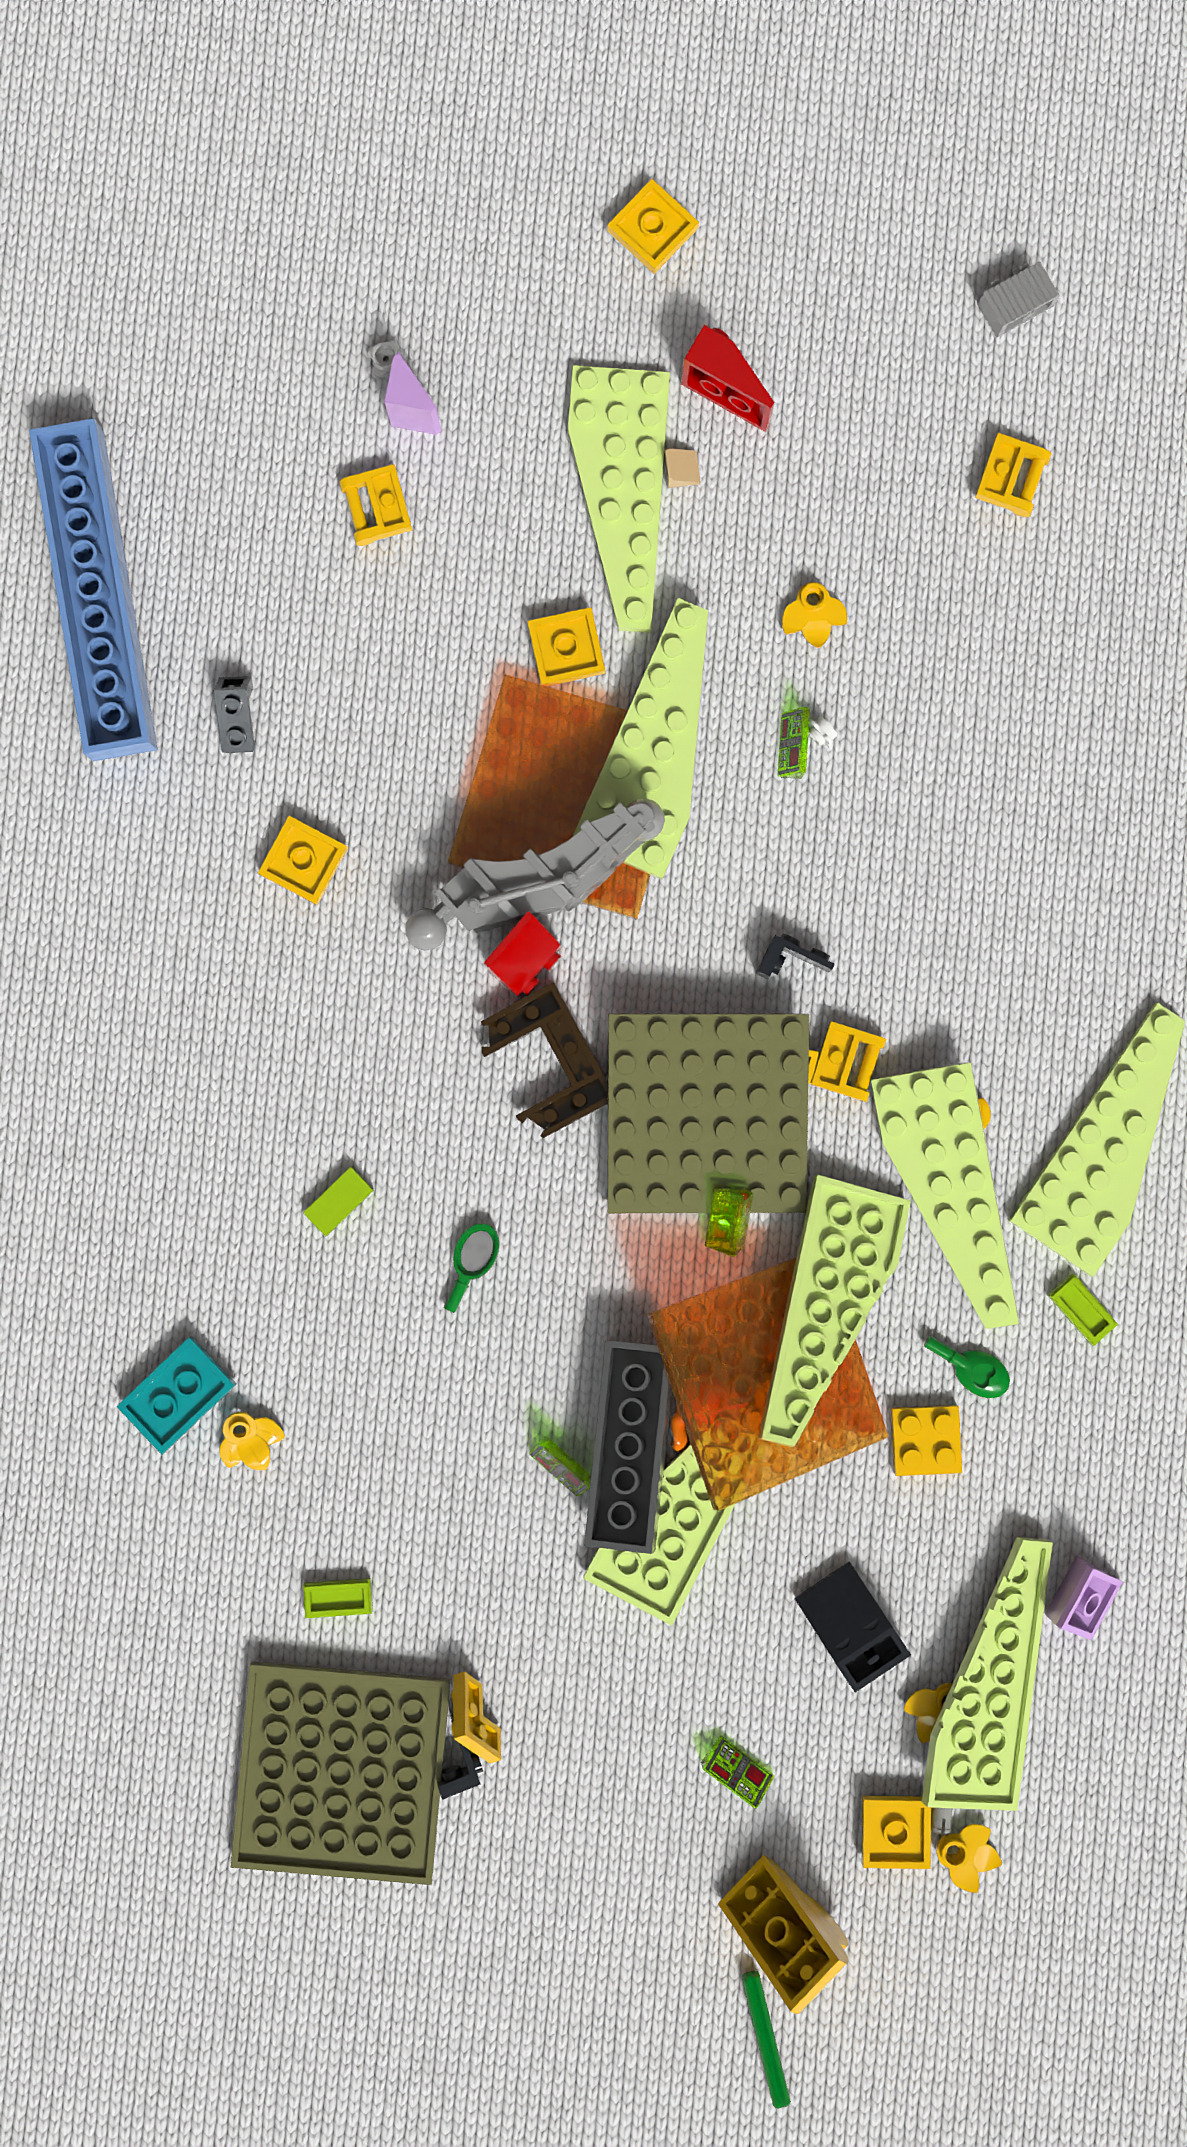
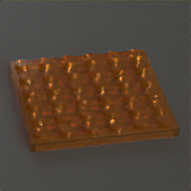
[448,674,650,920]
[647,1256,889,1511]

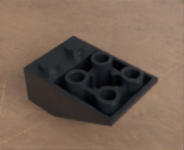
[794,1561,911,1693]

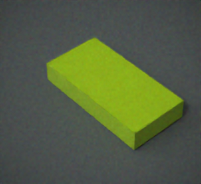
[303,1167,375,1237]
[1047,1273,1118,1346]
[303,1578,373,1619]

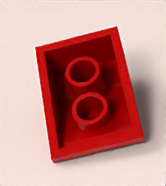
[681,325,775,432]
[484,911,562,998]

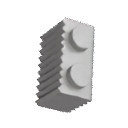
[978,262,1060,338]

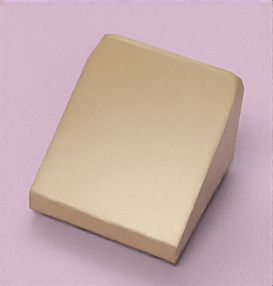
[664,448,701,488]

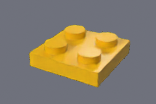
[607,179,699,274]
[527,607,606,688]
[258,816,348,906]
[891,1405,962,1476]
[861,1796,931,1869]

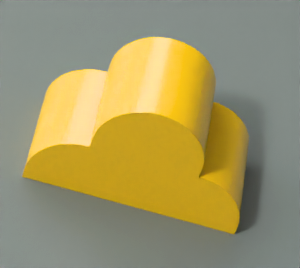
[718,1855,849,2014]

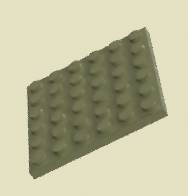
[607,1013,809,1214]
[230,1661,451,1885]

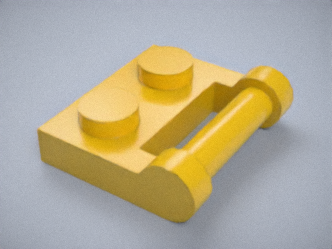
[975,433,1052,517]
[339,464,413,546]
[810,1021,886,1102]

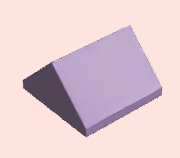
[384,353,441,435]
[1045,1556,1123,1640]

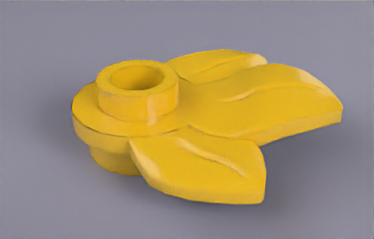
[782,582,847,648]
[219,1412,285,1470]
[904,1683,952,1743]
[936,1824,1002,1893]

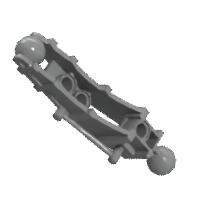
[405,798,665,951]

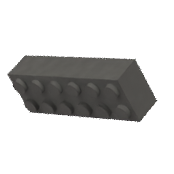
[584,1340,676,1554]

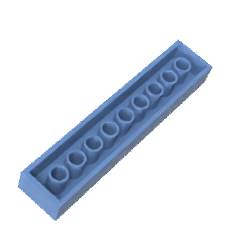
[29,418,158,762]

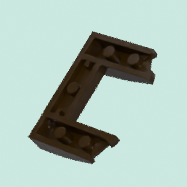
[481,982,608,1138]

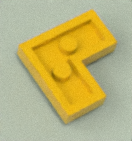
[451,1671,501,1764]

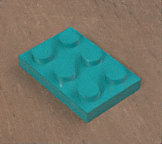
[116,1336,237,1455]

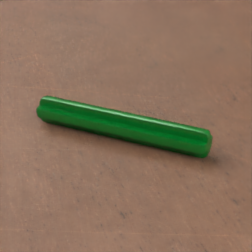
[742,1970,791,2109]

